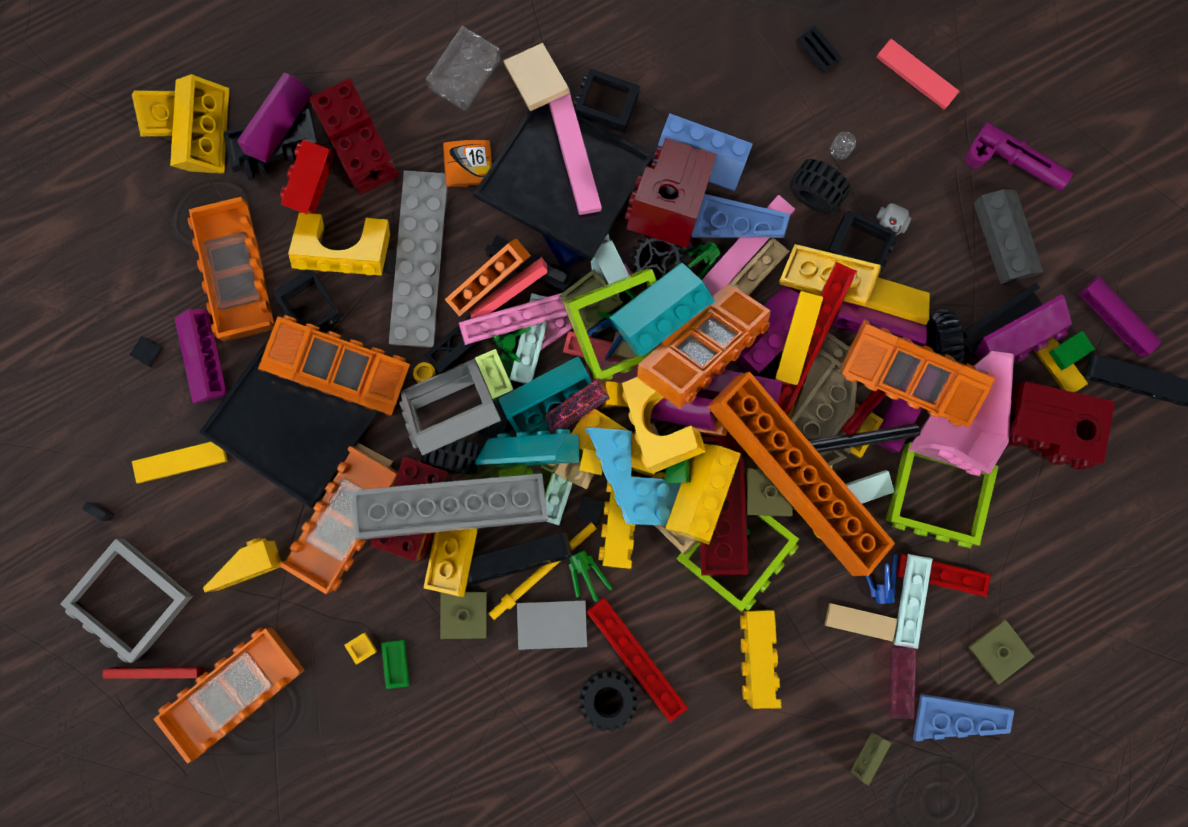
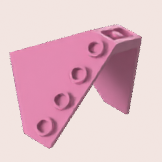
[908,351,1014,476]

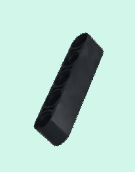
[1084,355,1188,406]
[466,533,573,586]

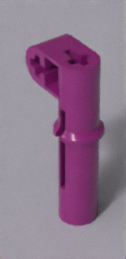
[965,122,1074,191]

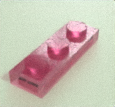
[545,378,610,434]
[889,647,916,719]

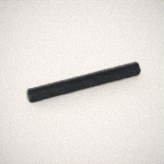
[809,424,920,453]

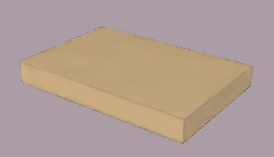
[503,43,570,111]

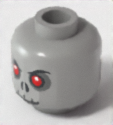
[876,203,911,236]

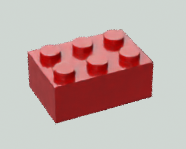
[280,139,336,214]

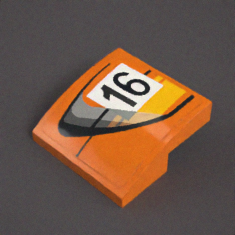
[443,140,492,187]

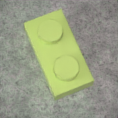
[475,349,514,400]

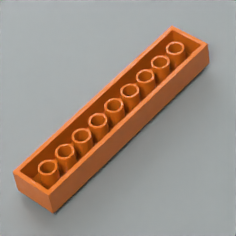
[707,372,895,576]

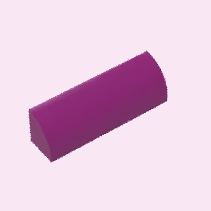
[237,73,312,163]
[1078,275,1161,358]
[175,309,227,404]
[875,363,940,453]
[628,397,717,431]

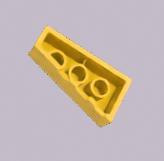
[571,406,656,478]
[598,476,640,569]
[740,610,781,709]

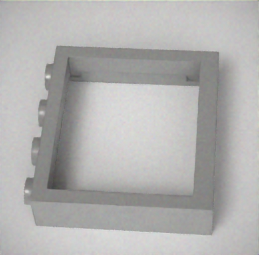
[399,359,501,455]
[61,539,193,663]

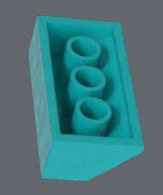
[609,263,715,356]
[498,356,602,436]
[476,429,579,467]

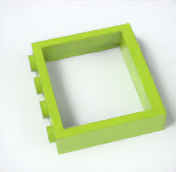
[563,269,680,382]
[885,442,999,549]
[677,496,799,612]

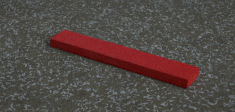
[586,598,688,722]

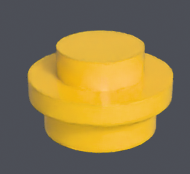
[413,362,436,383]

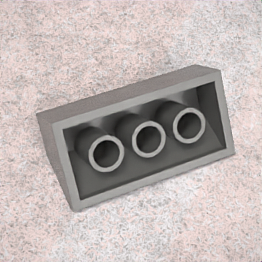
[974,189,1044,285]

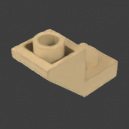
[541,461,594,489]

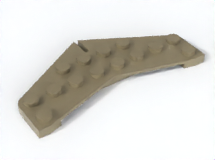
[744,332,857,495]

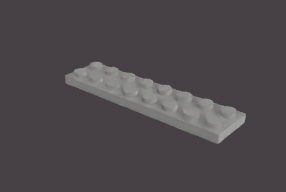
[389,171,448,348]
[351,473,548,540]

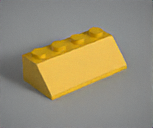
[170,74,229,173]
[665,444,741,545]

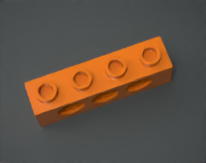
[445,238,531,317]

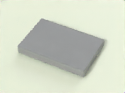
[517,600,587,650]

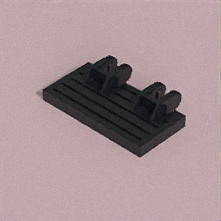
[224,108,318,180]

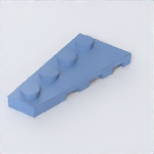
[692,194,790,238]
[913,694,1014,741]

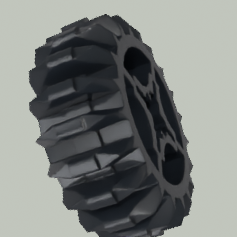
[630,235,690,288]
[926,309,965,370]

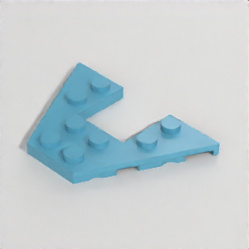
[585,428,705,526]

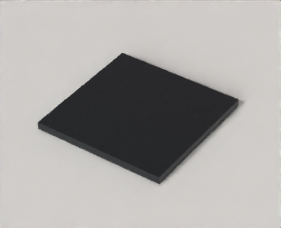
[474,103,654,261]
[199,337,381,509]

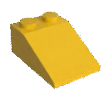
[203,538,282,592]

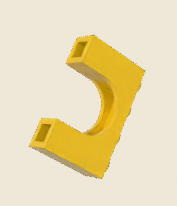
[288,213,390,275]
[622,377,706,472]

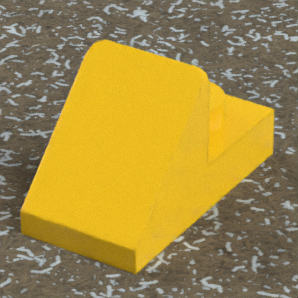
[601,381,629,410]

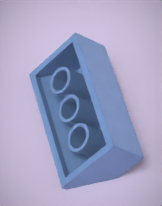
[653,113,753,192]

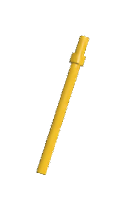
[488,522,597,620]

